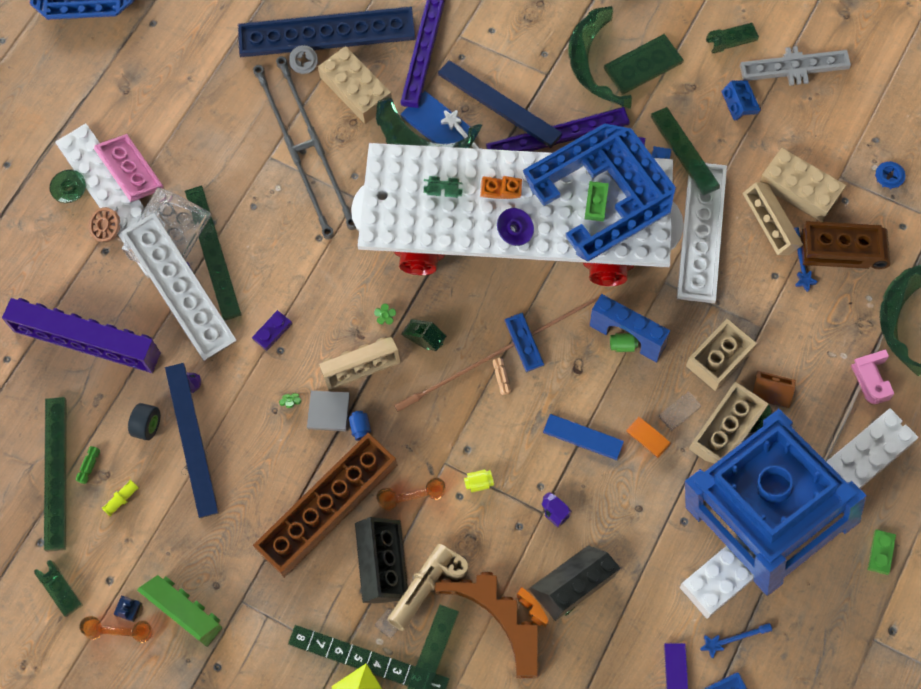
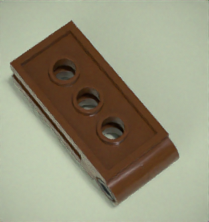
[801,221,891,269]

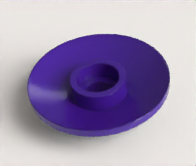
[497,208,534,246]

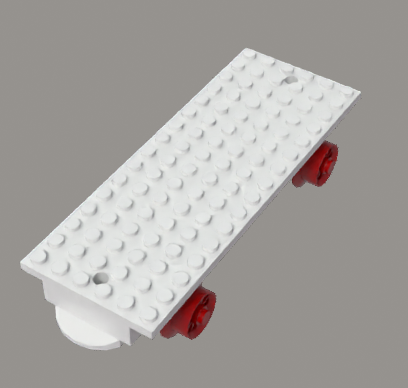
[351,143,684,286]

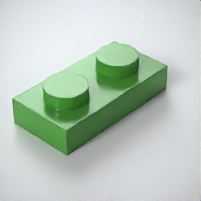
[585,181,609,222]
[867,530,896,575]

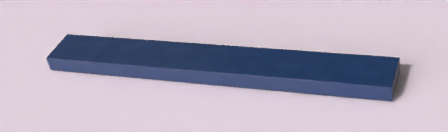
[438,60,562,148]
[165,363,219,518]

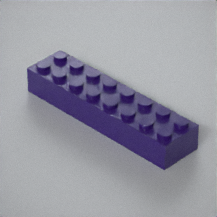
[2,298,161,374]

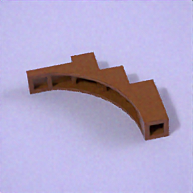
[435,572,538,679]

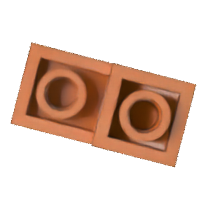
[480,176,522,199]
[626,417,671,458]
[517,587,549,628]

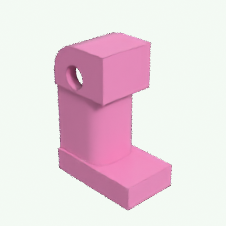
[851,349,894,404]

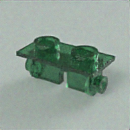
[423,176,464,198]

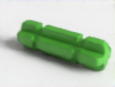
[75,446,100,484]

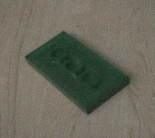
[604,34,683,95]

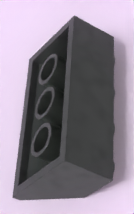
[355,517,408,603]
[529,545,621,621]

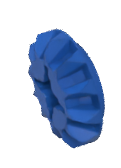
[875,161,906,190]

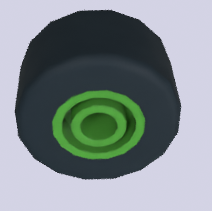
[128,403,161,440]

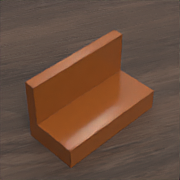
[752,371,796,408]

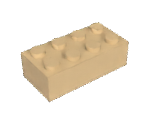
[318,46,392,124]
[759,147,846,222]

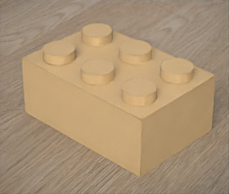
[686,319,757,391]

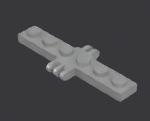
[740,46,851,86]

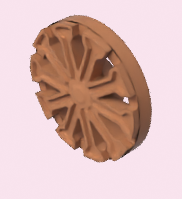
[89,207,121,242]

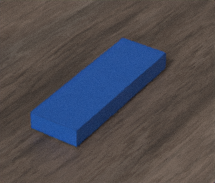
[504,312,544,372]

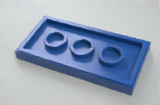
[400,91,478,148]

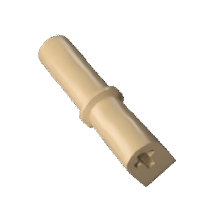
[387,544,468,631]

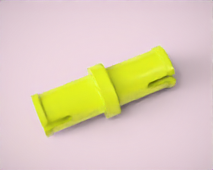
[102,480,139,517]

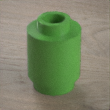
[610,333,638,352]

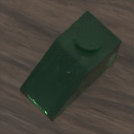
[401,319,447,351]

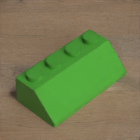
[137,575,223,647]

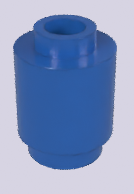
[349,411,371,441]

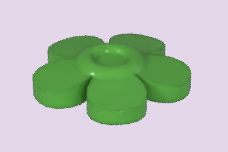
[374,303,396,325]
[279,393,301,408]

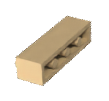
[742,182,803,255]

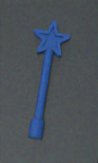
[794,227,817,292]
[700,623,772,658]

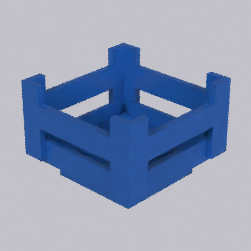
[685,409,867,597]

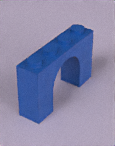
[590,294,670,363]

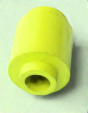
[464,469,494,493]

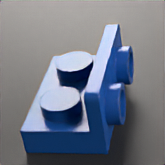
[722,80,761,120]

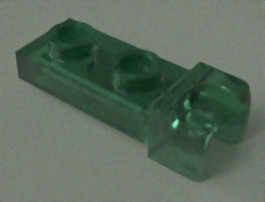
[706,23,759,54]
[34,560,83,617]

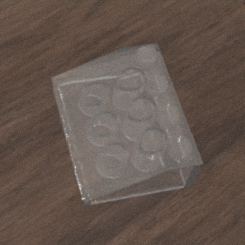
[121,187,212,263]

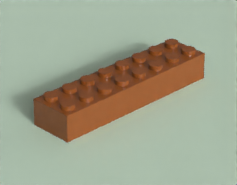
[253,433,398,578]

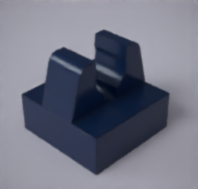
[113,595,142,622]

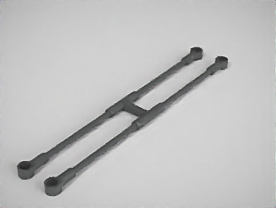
[253,56,356,239]

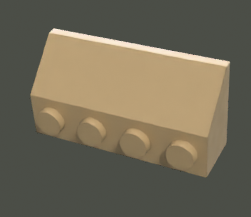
[319,337,400,390]
[689,381,768,464]

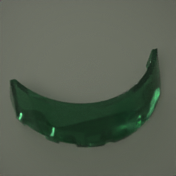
[568,6,632,109]
[376,97,483,148]
[879,265,921,376]

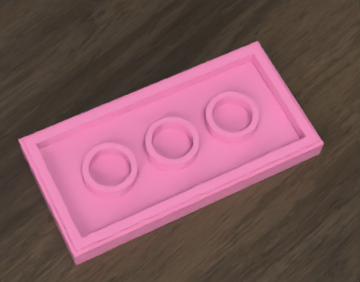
[94,134,163,202]

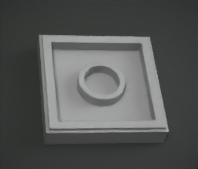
[307,390,350,431]

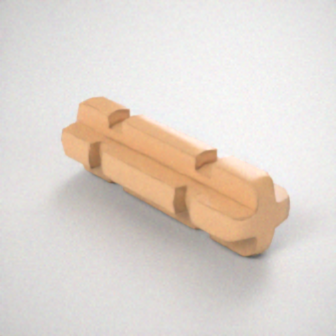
[493,358,511,395]

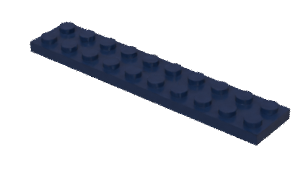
[238,6,415,58]

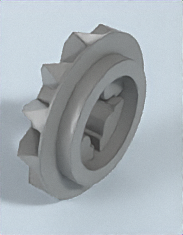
[289,45,318,74]

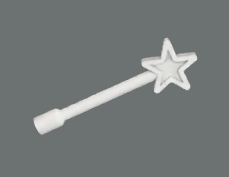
[441,110,481,149]

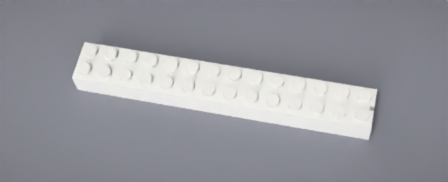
[680,408,919,619]

